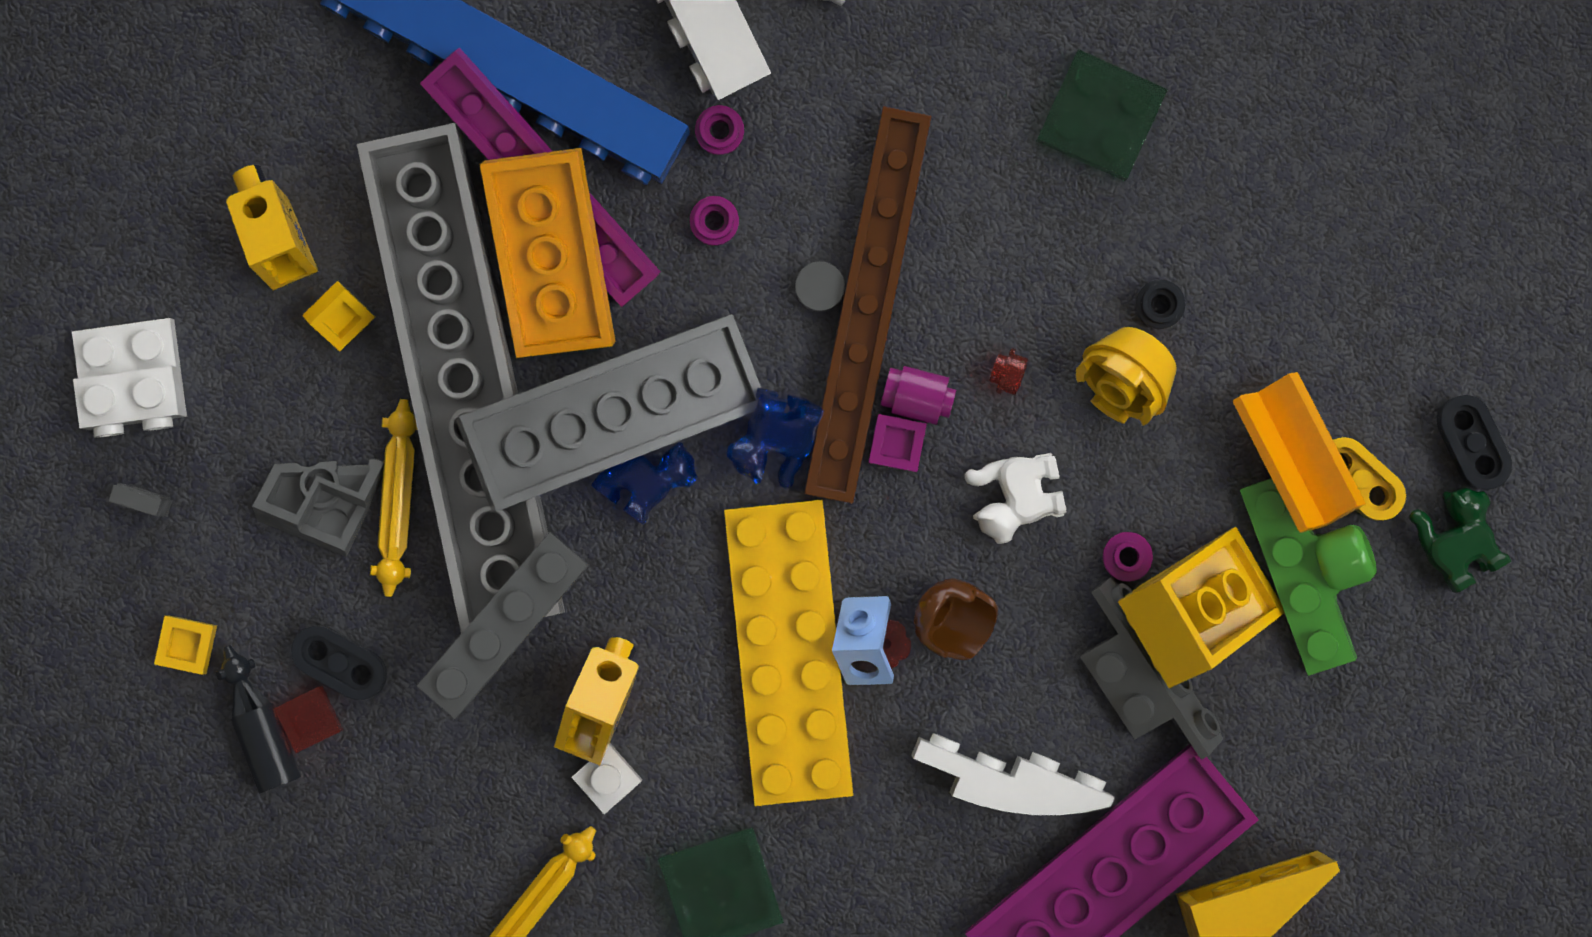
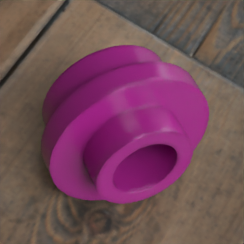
[695,105,744,155]
[690,196,739,246]
[1102,532,1153,581]

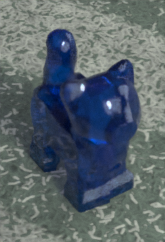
[727,388,824,488]
[591,442,698,525]

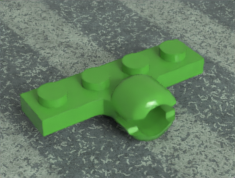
[1240,478,1376,676]

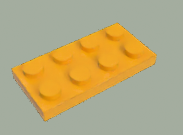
[480,148,616,358]

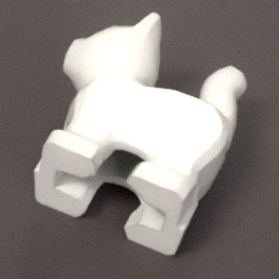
[965,453,1066,544]

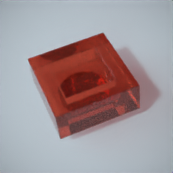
[274,686,343,753]

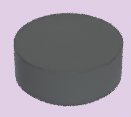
[795,261,845,312]

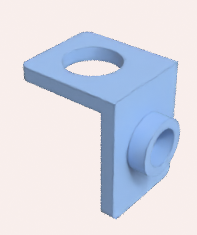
[832,596,894,685]

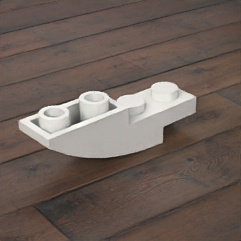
[912,733,1114,815]

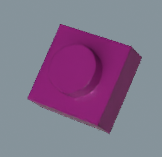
[868,414,927,473]

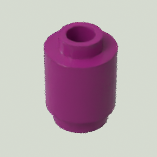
[881,366,956,425]

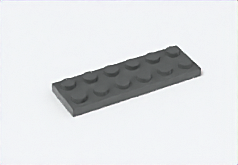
[455,314,768,513]

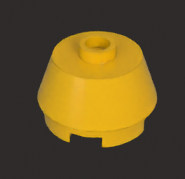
[1076,327,1177,426]

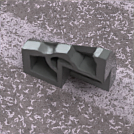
[252,459,384,557]

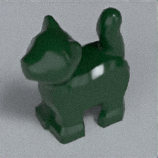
[1409,488,1511,593]

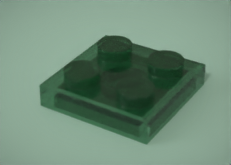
[1036,49,1168,181]
[658,826,784,937]

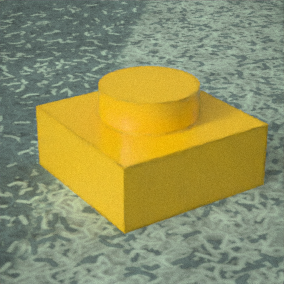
[302,281,375,351]
[154,615,217,675]

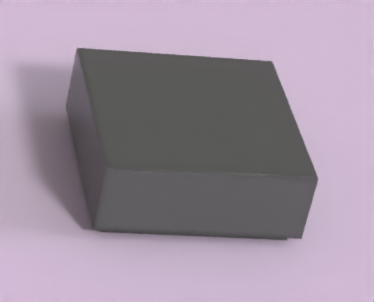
[108,483,173,517]

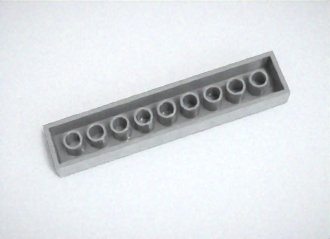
[357,123,565,634]

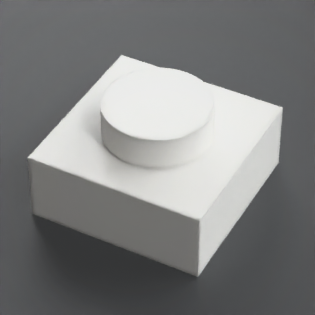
[572,743,642,814]

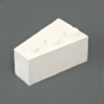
[656,0,771,100]

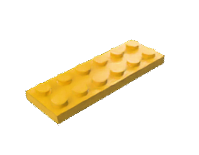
[724,500,853,806]

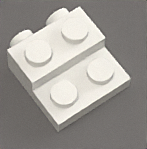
[72,318,187,438]

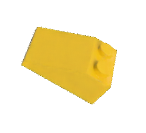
[1117,527,1285,688]
[1176,851,1340,937]

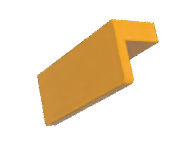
[1233,372,1366,533]

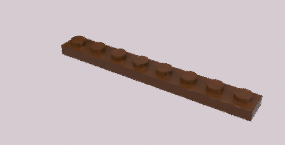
[804,106,932,504]

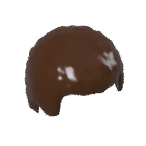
[914,578,998,660]

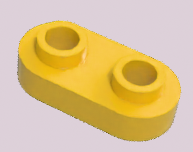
[1333,437,1406,521]

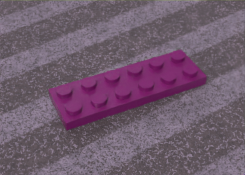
[964,744,1259,937]

